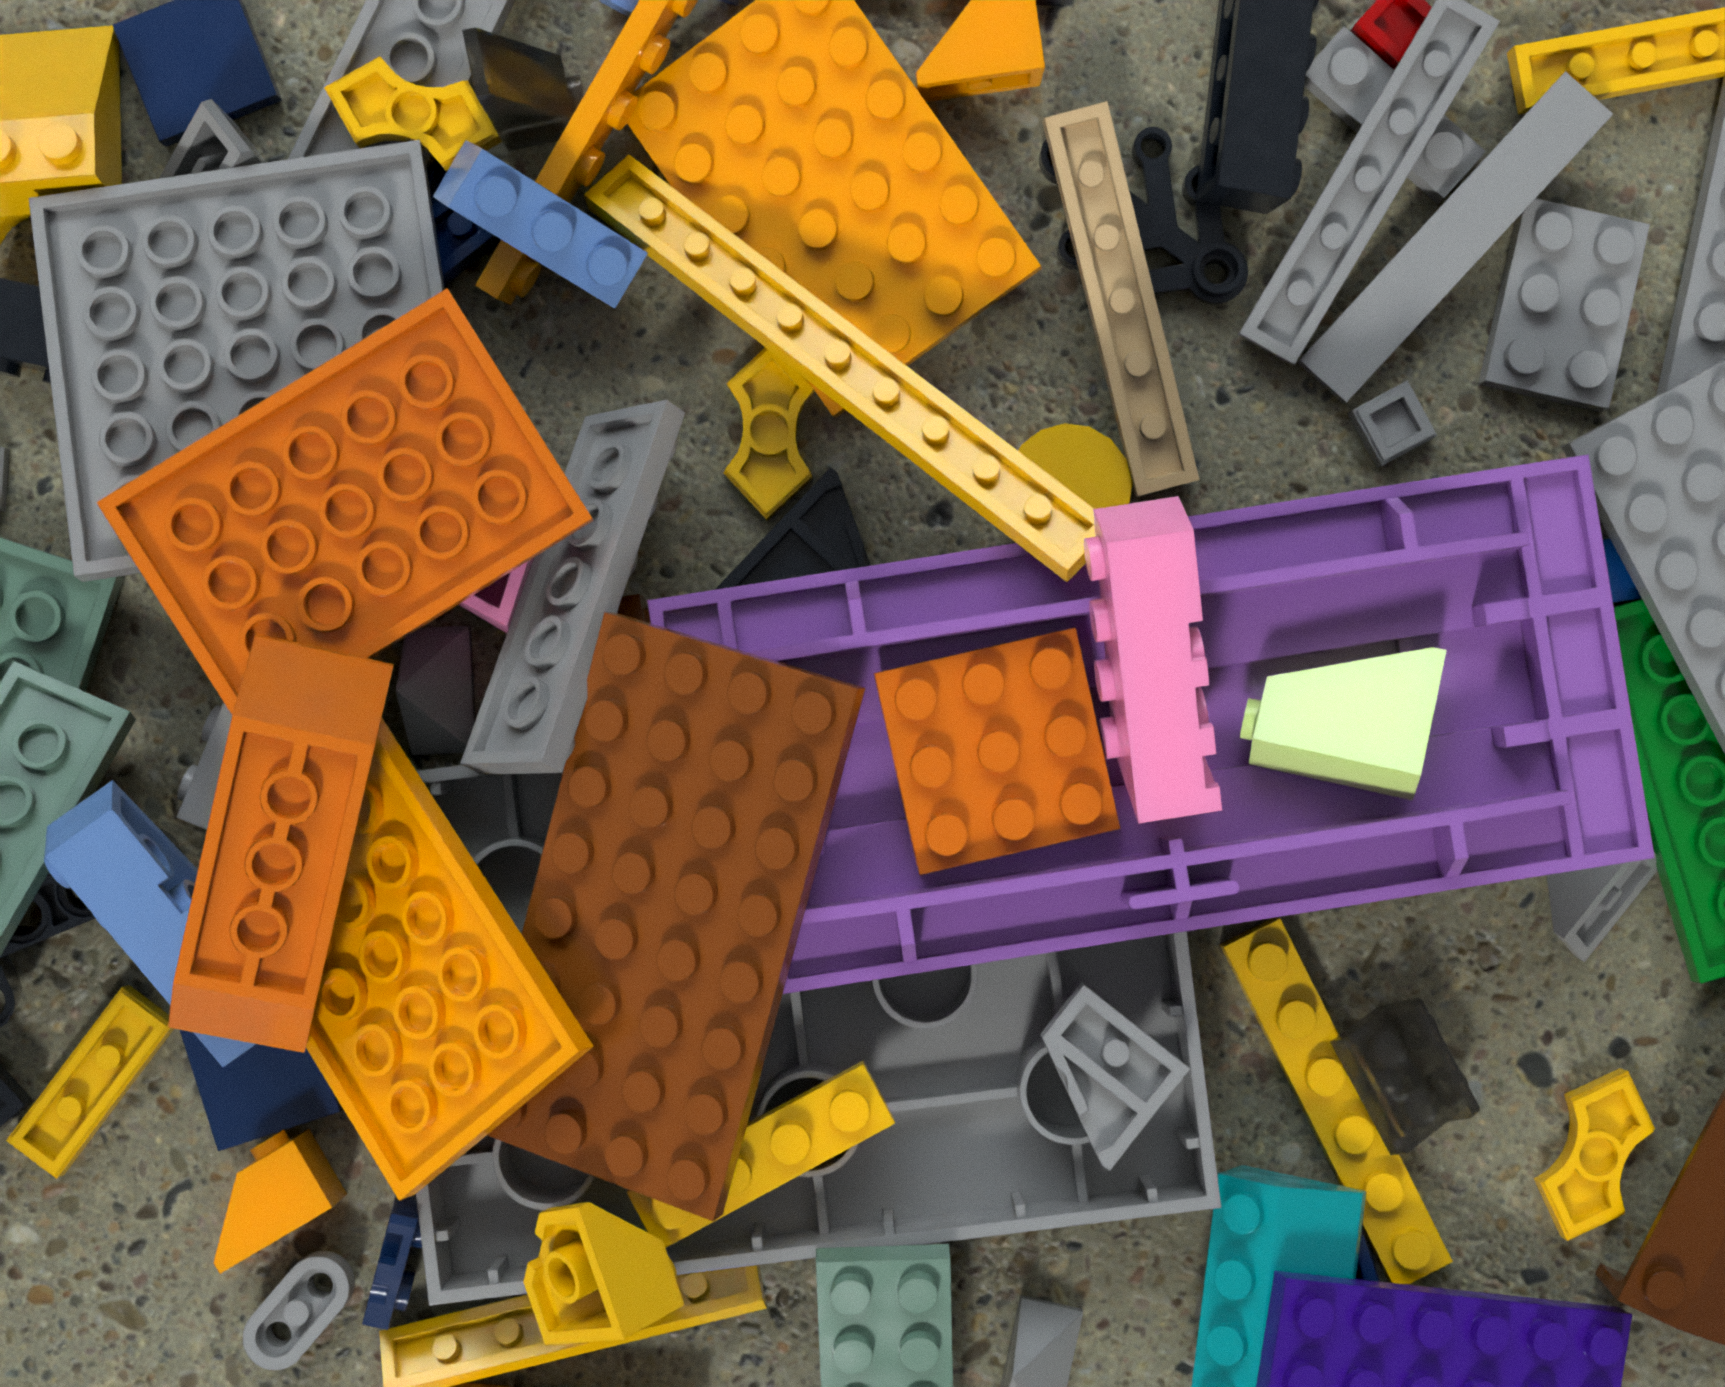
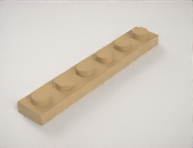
[1042,101,1200,496]

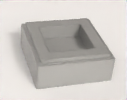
[1347,380,1438,468]

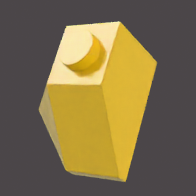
[523,1202,685,1345]

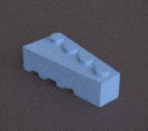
[44,780,255,1067]

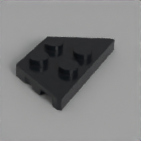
[715,467,871,590]

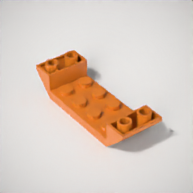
[168,633,394,1053]

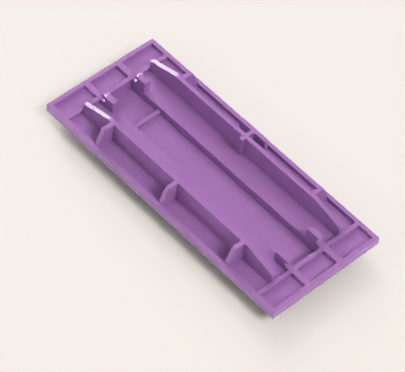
[647,454,1655,994]

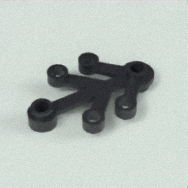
[1039,127,1248,305]

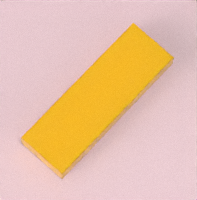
[6,985,174,1179]

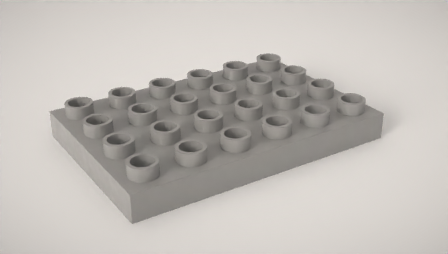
[416,762,1221,1306]

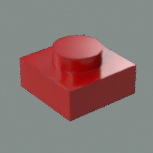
[1350,0,1431,70]

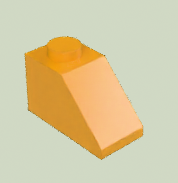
[915,0,1045,102]
[213,1129,347,1274]

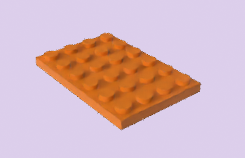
[96,288,594,714]

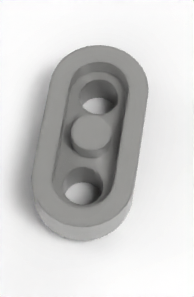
[243,1251,355,1370]

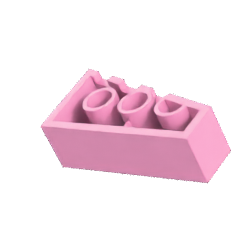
[1084,496,1222,824]

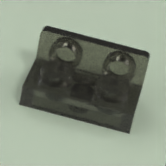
[1330,998,1480,1155]

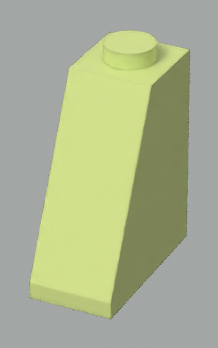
[1240,647,1447,800]

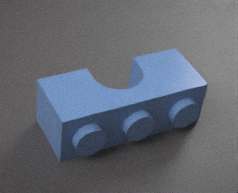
[433,140,648,309]

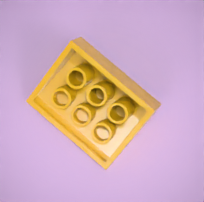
[0,25,122,217]

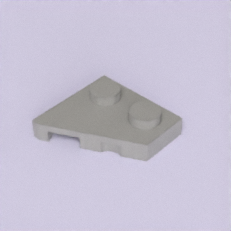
[1040,982,1190,1171]

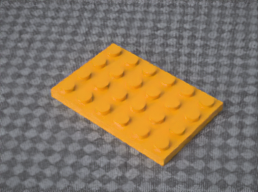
[627,0,1042,418]
[306,718,594,1201]

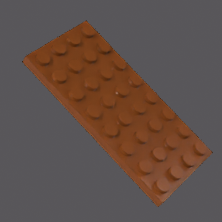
[487,612,865,1221]

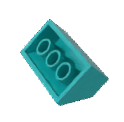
[1191,1165,1367,1387]

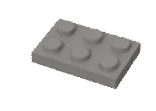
[1478,198,1650,412]

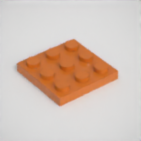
[873,628,1120,875]

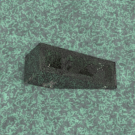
[462,27,585,151]

